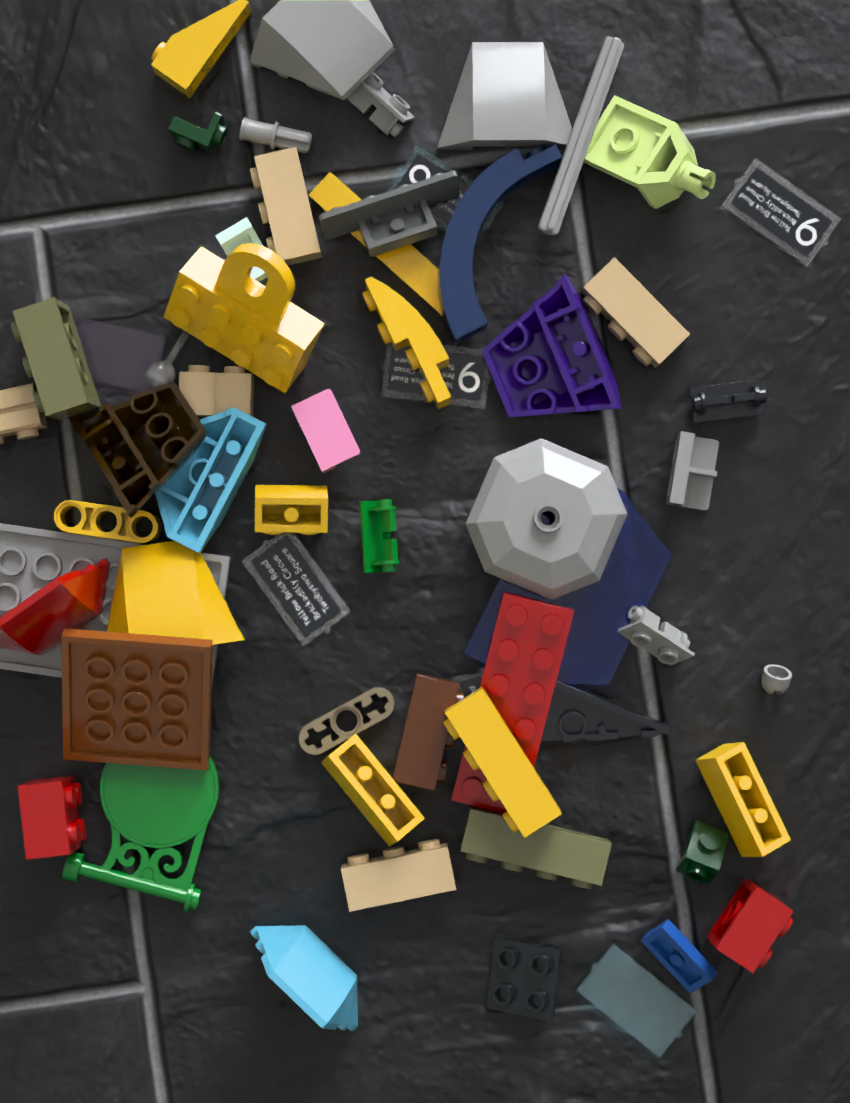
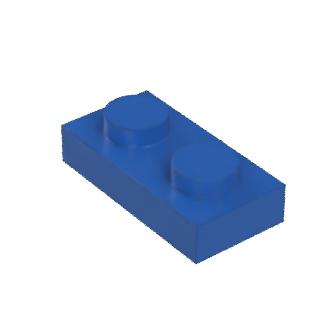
[641,919,718,993]

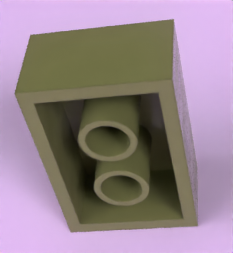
[11,297,101,421]

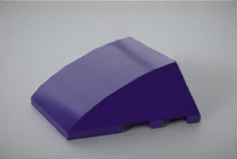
[482,274,622,417]

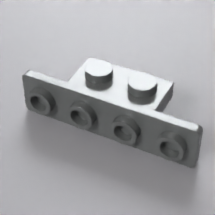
[319,170,460,257]

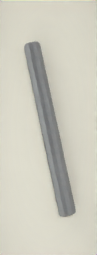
[538,36,624,236]

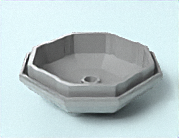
[466,438,627,600]

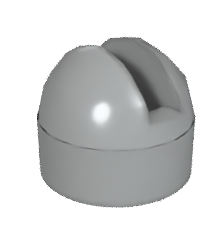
[761,665,792,695]

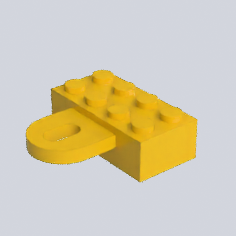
[164,243,325,393]

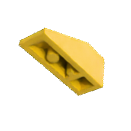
[151,0,251,98]

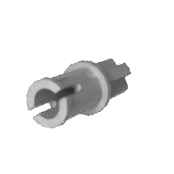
[239,117,312,153]

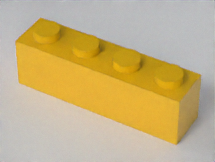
[443,687,562,838]

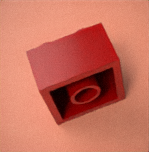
[18,775,87,860]
[706,877,794,973]

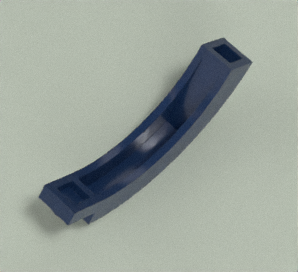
[438,144,562,346]

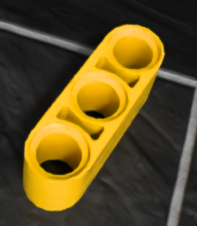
[54,500,162,544]

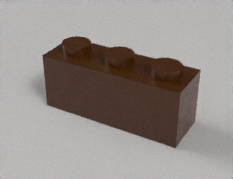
[393,673,464,791]

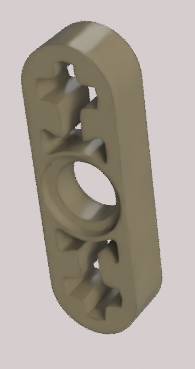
[299,687,395,755]

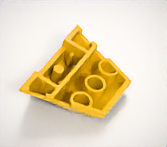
[107,541,245,645]

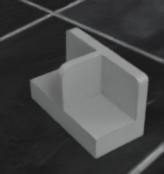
[665,431,719,511]

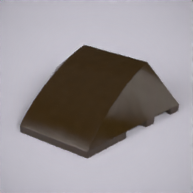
[69,381,208,518]

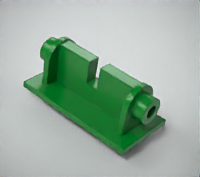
[359,499,400,573]

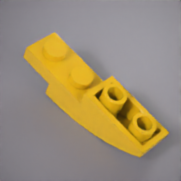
[362,277,451,409]

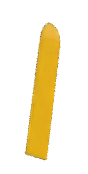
[309,172,442,316]

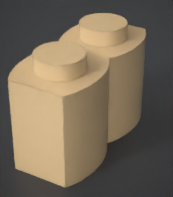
[179,365,254,418]

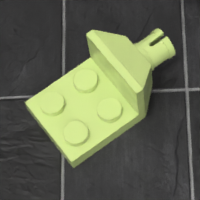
[583,95,716,209]

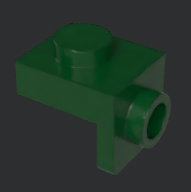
[168,112,228,154]
[676,820,730,883]

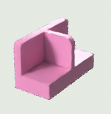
[291,389,360,474]

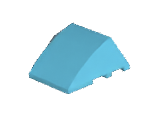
[250,925,358,1031]

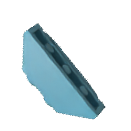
[155,407,267,553]

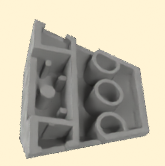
[249,0,395,100]
[437,42,572,150]

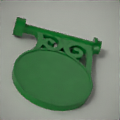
[62,756,219,913]

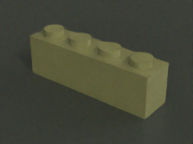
[460,805,612,889]

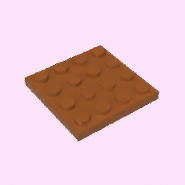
[61,628,213,771]

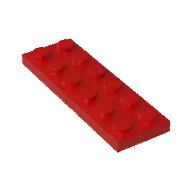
[451,591,575,814]

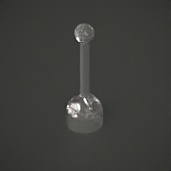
[144,331,190,387]

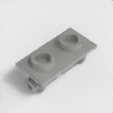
[346,72,415,138]
[617,606,695,666]

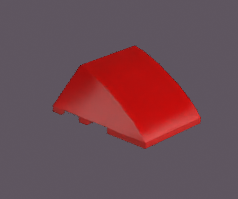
[0,558,110,655]

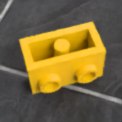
[255,485,328,535]

